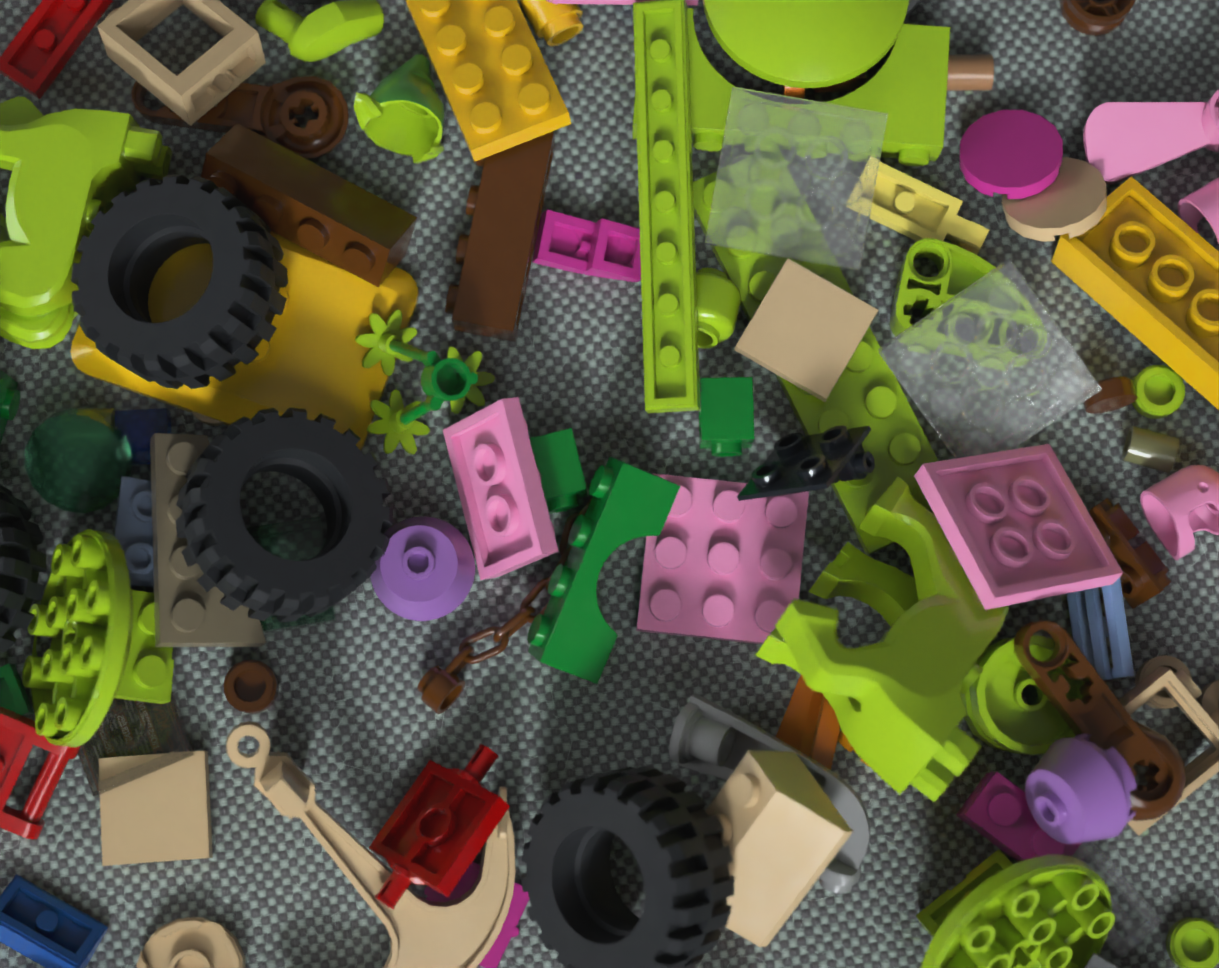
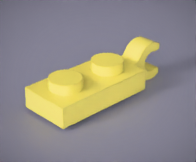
[846,157,989,255]

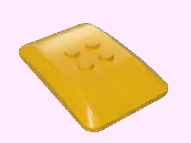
[70,190,419,451]

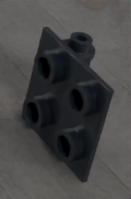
[737,426,875,501]

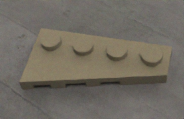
[150,433,266,647]

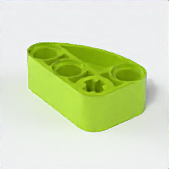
[890,238,1046,366]

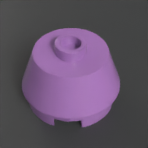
[370,516,475,621]
[1025,734,1137,844]

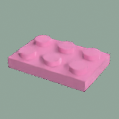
[443,397,559,580]

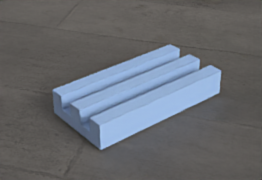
[1067,577,1134,681]

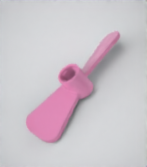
[1083,89,1219,185]

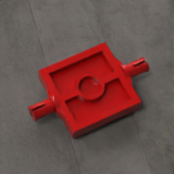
[369,744,510,910]

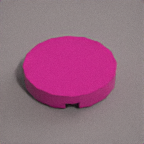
[960,110,1063,199]

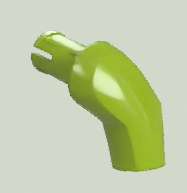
[255,0,384,62]

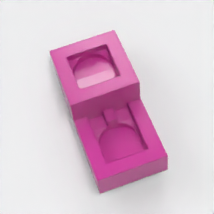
[532,209,641,282]

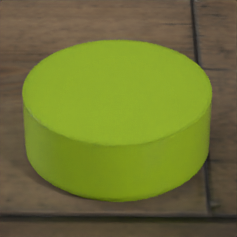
[1132,365,1185,419]
[1166,917,1219,968]

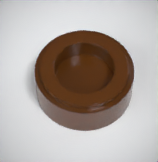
[1081,376,1137,414]
[224,660,279,714]

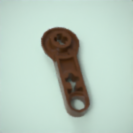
[131,74,349,160]
[1014,621,1186,821]

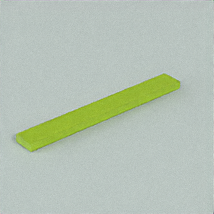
[633,0,700,414]

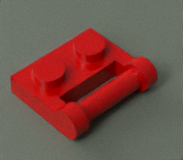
[0,706,81,840]

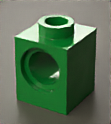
[699,377,754,457]
[529,428,587,513]

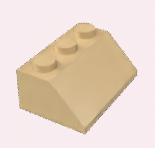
[706,750,853,947]

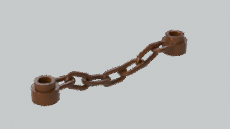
[417,483,593,714]

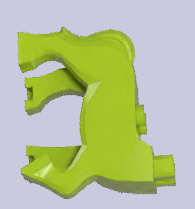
[0,96,172,349]
[755,476,1009,802]

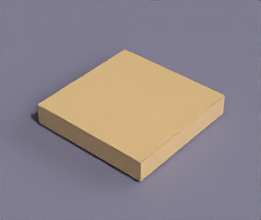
[734,258,879,402]
[98,750,213,866]

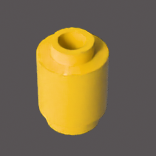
[519,0,584,46]

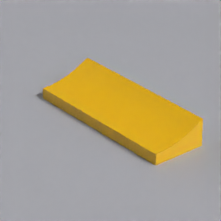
[1051,176,1219,410]

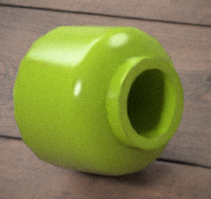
[696,268,741,349]

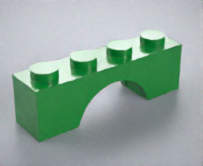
[527,456,680,684]

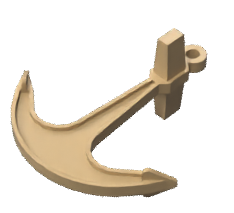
[226,721,516,968]

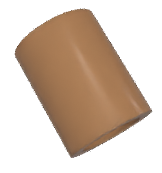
[947,54,994,91]

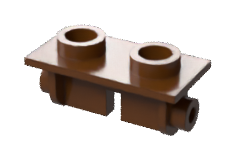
[1088,497,1172,609]

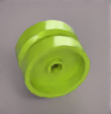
[961,635,1084,755]

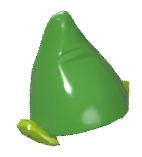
[353,54,445,163]

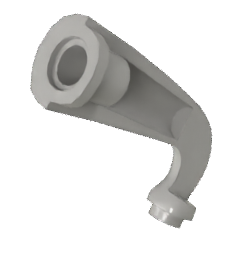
[669,694,871,893]

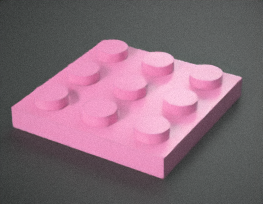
[914,444,1123,610]
[636,473,809,644]

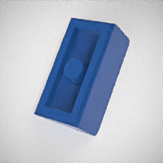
[0,874,108,968]

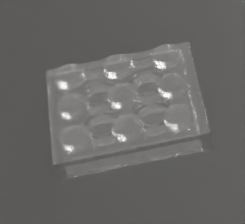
[705,87,888,271]
[878,258,1102,459]

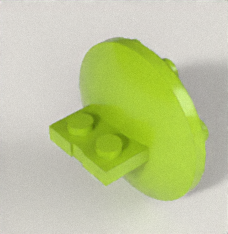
[703,0,909,88]
[22,529,174,747]
[915,849,1115,968]

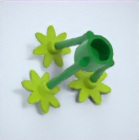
[355,309,495,455]

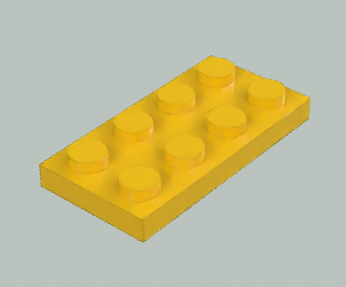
[405,0,571,162]

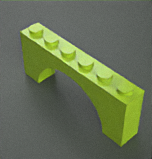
[632,8,950,166]

